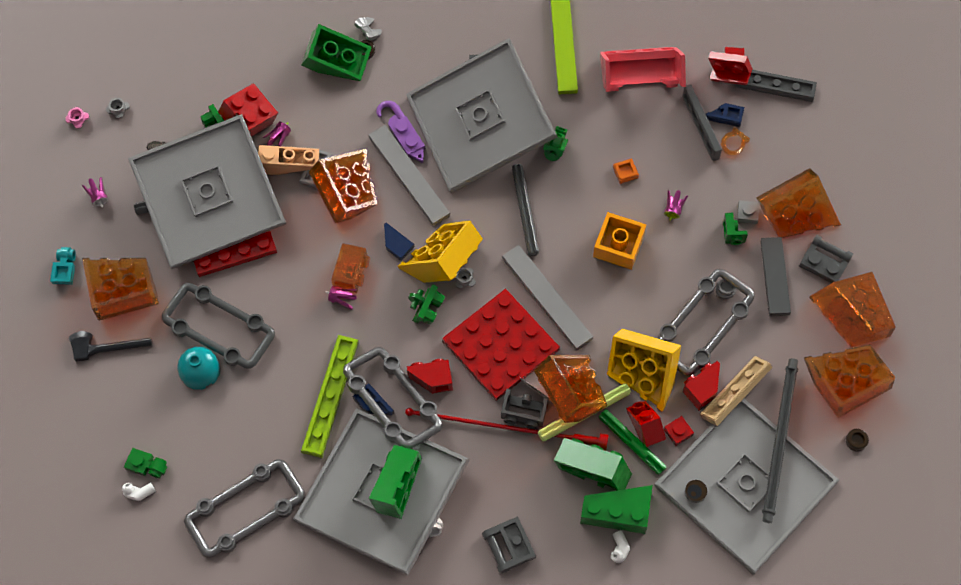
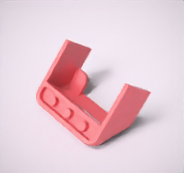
[600,47,686,92]

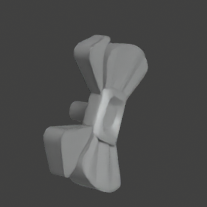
[354,17,382,40]

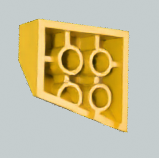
[398,221,483,283]
[607,329,681,412]

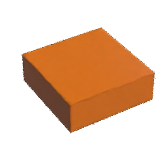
[613,158,639,184]

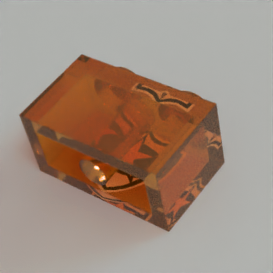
[331,243,370,293]

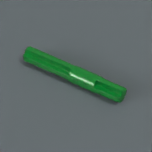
[599,410,666,475]

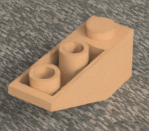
[258,145,319,175]

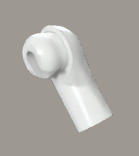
[122,482,156,501]
[611,530,630,563]

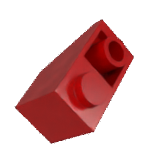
[406,359,453,394]
[683,361,720,411]
[626,401,666,447]

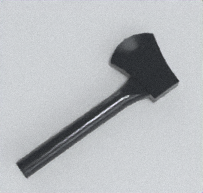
[68,331,153,362]

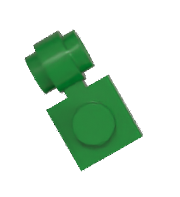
[124,448,167,478]

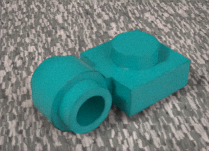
[50,247,76,285]

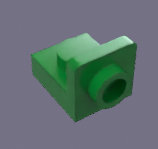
[723,213,748,245]

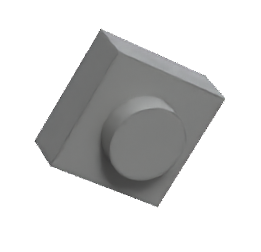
[737,200,759,224]

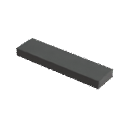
[735,70,817,102]
[682,84,722,161]
[760,237,791,316]

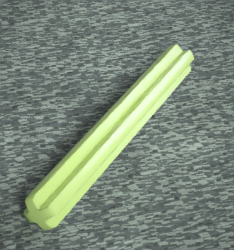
[538,384,631,442]

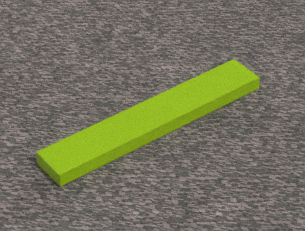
[550,0,578,95]
[301,335,359,458]

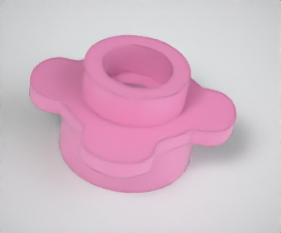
[65,107,89,128]

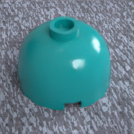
[177,347,221,390]

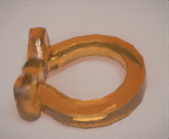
[721,127,750,155]

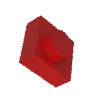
[664,416,694,446]

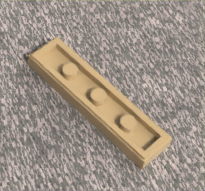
[700,356,772,426]

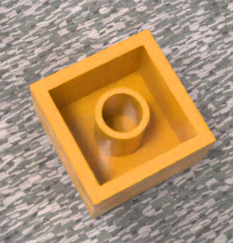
[593,212,646,270]

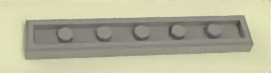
[368,125,450,226]
[502,245,593,351]

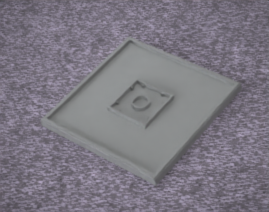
[406,38,557,193]
[128,114,286,269]
[654,399,839,575]
[293,408,469,576]

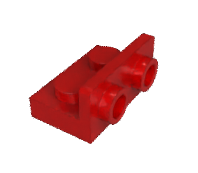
[708,52,753,85]

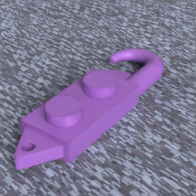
[376,101,425,163]

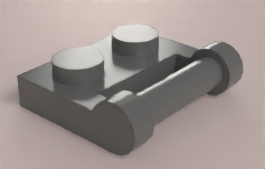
[799,235,854,285]
[482,516,536,574]

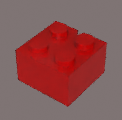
[218,83,278,137]

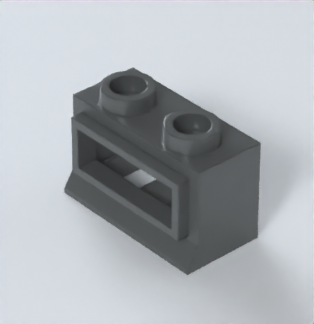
[501,389,548,429]

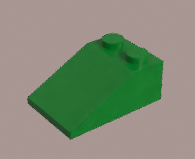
[301,24,372,81]

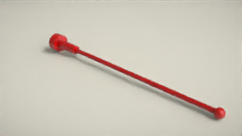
[405,408,609,451]

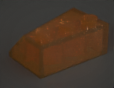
[309,148,377,223]
[756,168,841,238]
[82,258,159,321]
[809,272,896,347]
[804,345,895,418]
[534,355,607,423]

